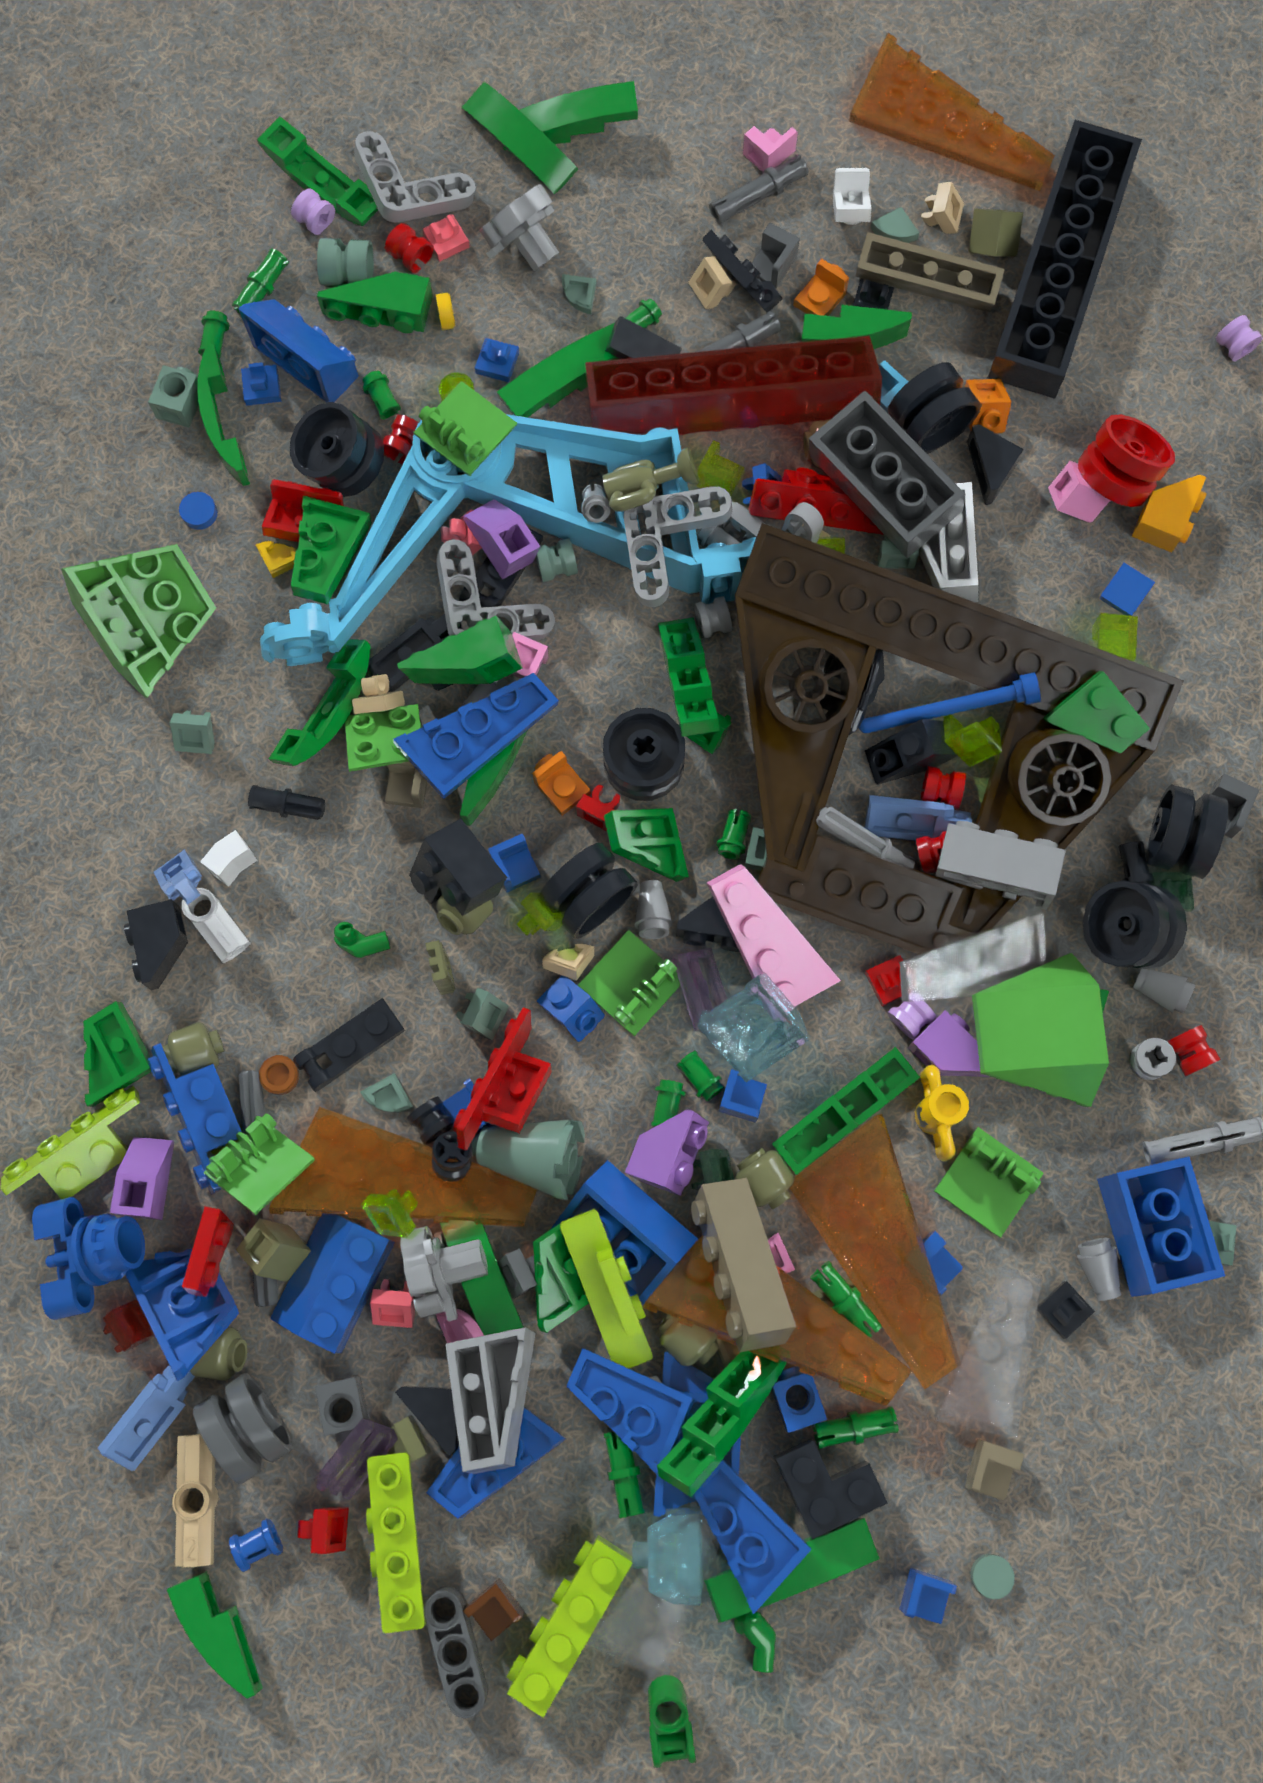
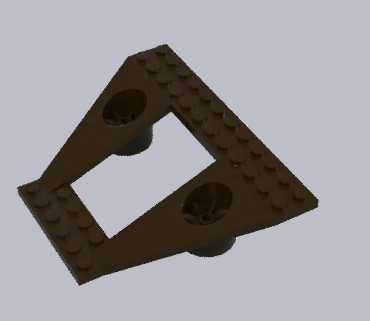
[735,523,1184,973]

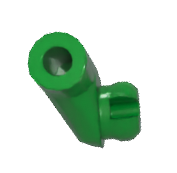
[334,922,391,958]
[734,1611,776,1673]

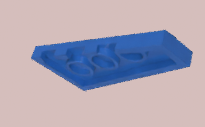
[393,673,559,799]

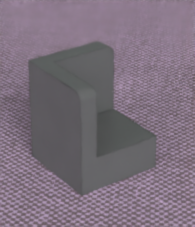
[752,222,800,288]
[1209,774,1259,838]

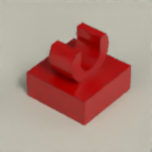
[576,784,620,832]
[865,955,918,1007]
[297,1506,349,1554]

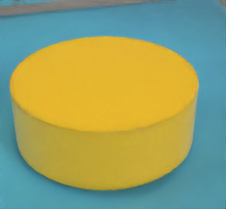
[436,292,456,331]

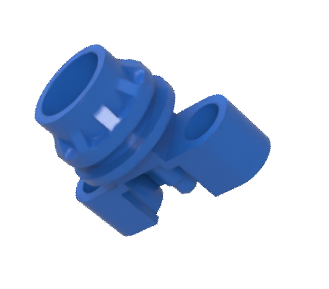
[32,1197,145,1320]

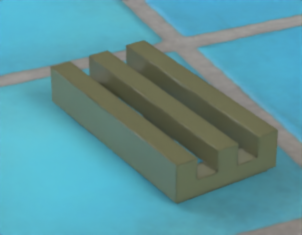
[425,940,456,995]

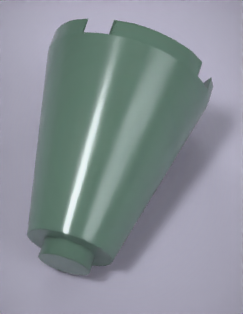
[472,1120,585,1200]

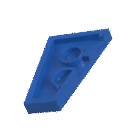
[566,1348,695,1478]
[426,1406,566,1519]
[694,1460,812,1614]

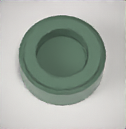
[971,1554,1015,1599]

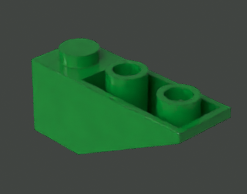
[317,272,433,333]
[397,616,523,684]

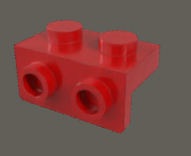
[262,479,344,542]

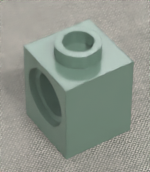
[148,365,199,428]

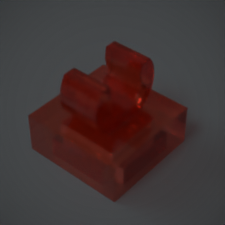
[103,1299,155,1352]

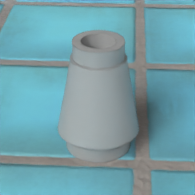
[635,880,673,939]
[1133,969,1196,1013]
[1077,1238,1121,1301]

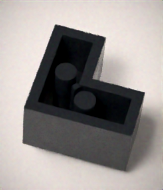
[409,818,507,916]
[773,1439,888,1539]

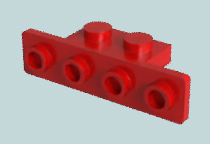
[748,467,884,535]
[453,1007,552,1150]

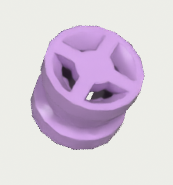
[291,189,335,235]
[1216,315,1263,362]
[887,991,937,1040]

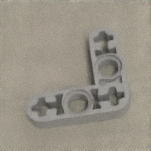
[354,131,476,223]
[624,487,732,607]
[720,501,824,543]
[436,539,555,641]

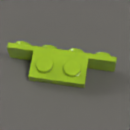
[1,1086,140,1199]
[560,1209,653,1368]
[366,1452,425,1634]

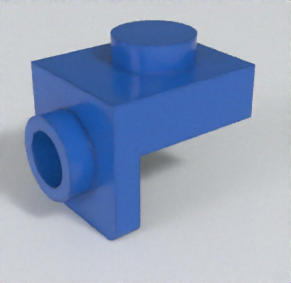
[537,975,605,1042]

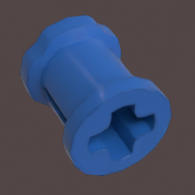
[229,1518,283,1572]

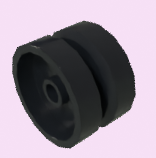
[887,362,982,454]
[290,402,384,497]
[603,708,685,801]
[1146,784,1229,879]
[539,843,638,939]
[1082,880,1187,969]

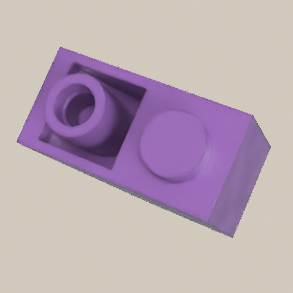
[463,499,540,579]
[907,1010,990,1077]
[625,1109,709,1196]
[110,1137,174,1220]

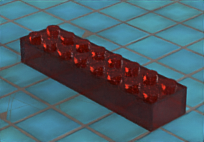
[585,336,882,435]

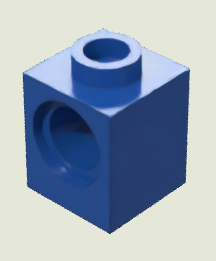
[771,1365,827,1433]

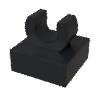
[852,279,894,310]
[1036,1281,1095,1339]

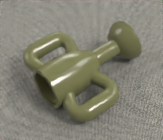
[602,447,699,512]

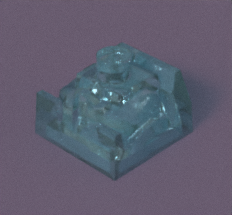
[697,973,809,1082]
[632,1506,703,1606]

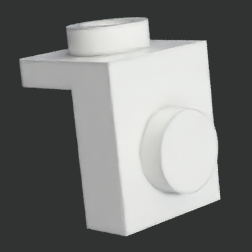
[833,168,871,225]

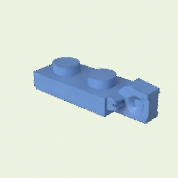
[864,795,972,841]
[154,849,202,905]
[98,1365,195,1471]

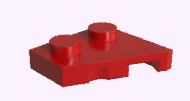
[182,1206,234,1297]

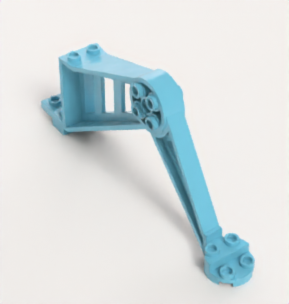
[260,414,756,666]

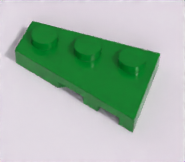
[291,495,372,605]

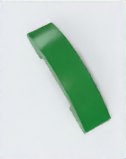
[461,82,578,194]
[257,116,378,227]
[197,344,250,486]
[269,639,371,766]
[437,1200,524,1336]

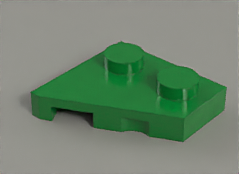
[1043,671,1150,753]
[604,808,689,882]
[83,1001,151,1107]
[533,1224,589,1333]

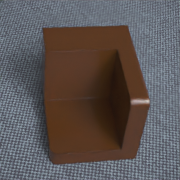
[463,1578,525,1641]

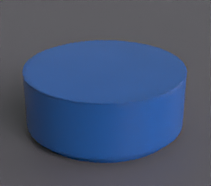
[179,492,218,530]

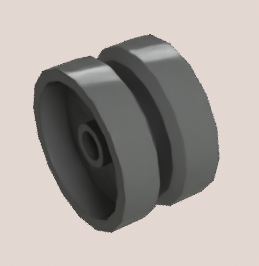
[193,1373,293,1485]

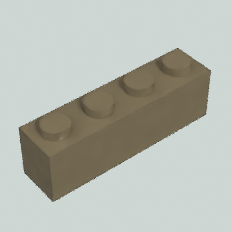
[855,232,1005,312]
[691,1178,796,1352]

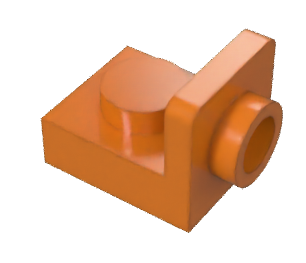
[793,259,849,316]
[965,379,1012,433]
[532,751,591,816]

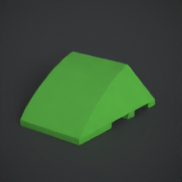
[61,544,216,698]
[972,953,1109,1107]

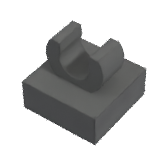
[498,1248,537,1299]

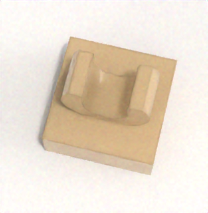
[921,182,964,234]
[688,256,736,309]
[352,674,405,714]

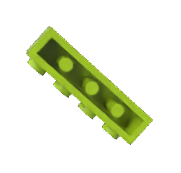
[506,1535,633,1718]

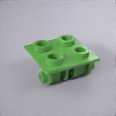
[413,381,517,476]
[345,704,422,772]
[578,930,686,1037]
[203,1113,315,1215]
[934,1127,1044,1238]

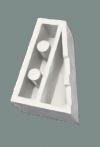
[919,482,978,602]

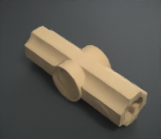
[172,1434,218,1567]

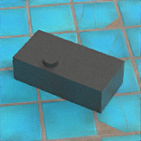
[809,391,966,558]

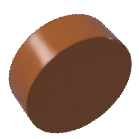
[259,1055,299,1095]

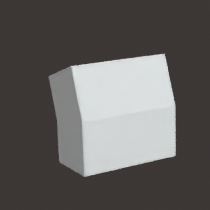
[200,830,258,887]

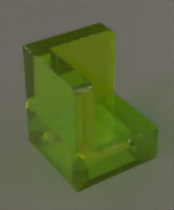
[697,440,745,496]
[1092,613,1138,661]
[943,714,1002,767]

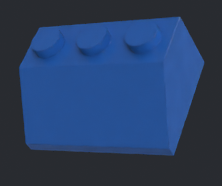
[238,299,359,403]
[1097,1157,1225,1297]
[550,1160,698,1306]
[270,1209,395,1354]

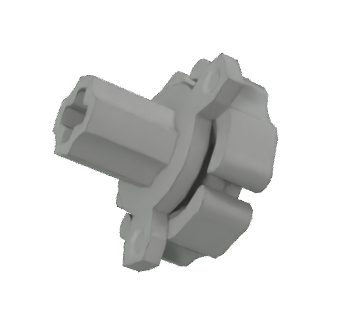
[479,184,559,271]
[401,1226,488,1322]

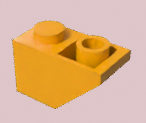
[1131,474,1207,553]

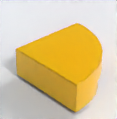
[256,541,296,578]

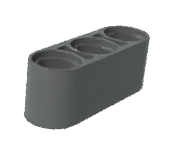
[424,1586,488,1719]

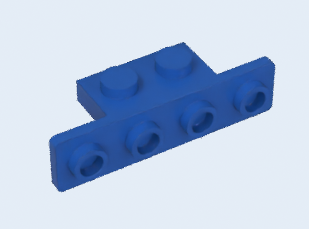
[147,1043,242,1195]

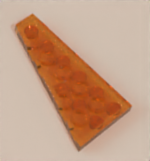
[849,32,1055,191]
[269,1107,538,1227]
[790,1114,961,1389]
[643,1235,912,1406]

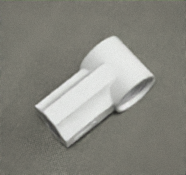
[182,888,251,963]

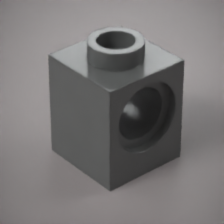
[315,1376,370,1442]

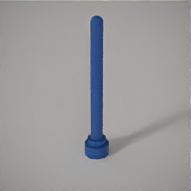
[858,672,1041,733]

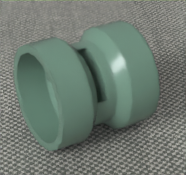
[536,538,578,582]

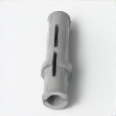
[1142,1116,1263,1166]

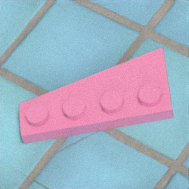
[707,864,841,1018]

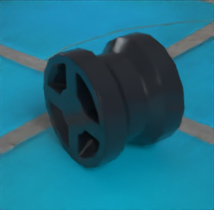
[407,1096,455,1145]
[431,1131,473,1182]

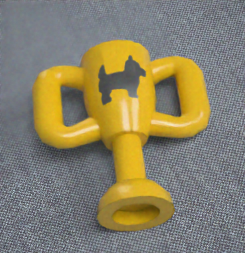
[915,1065,969,1161]

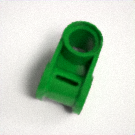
[648,1675,696,1768]

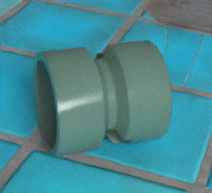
[317,238,374,286]

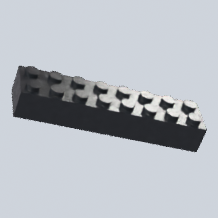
[988,119,1142,399]

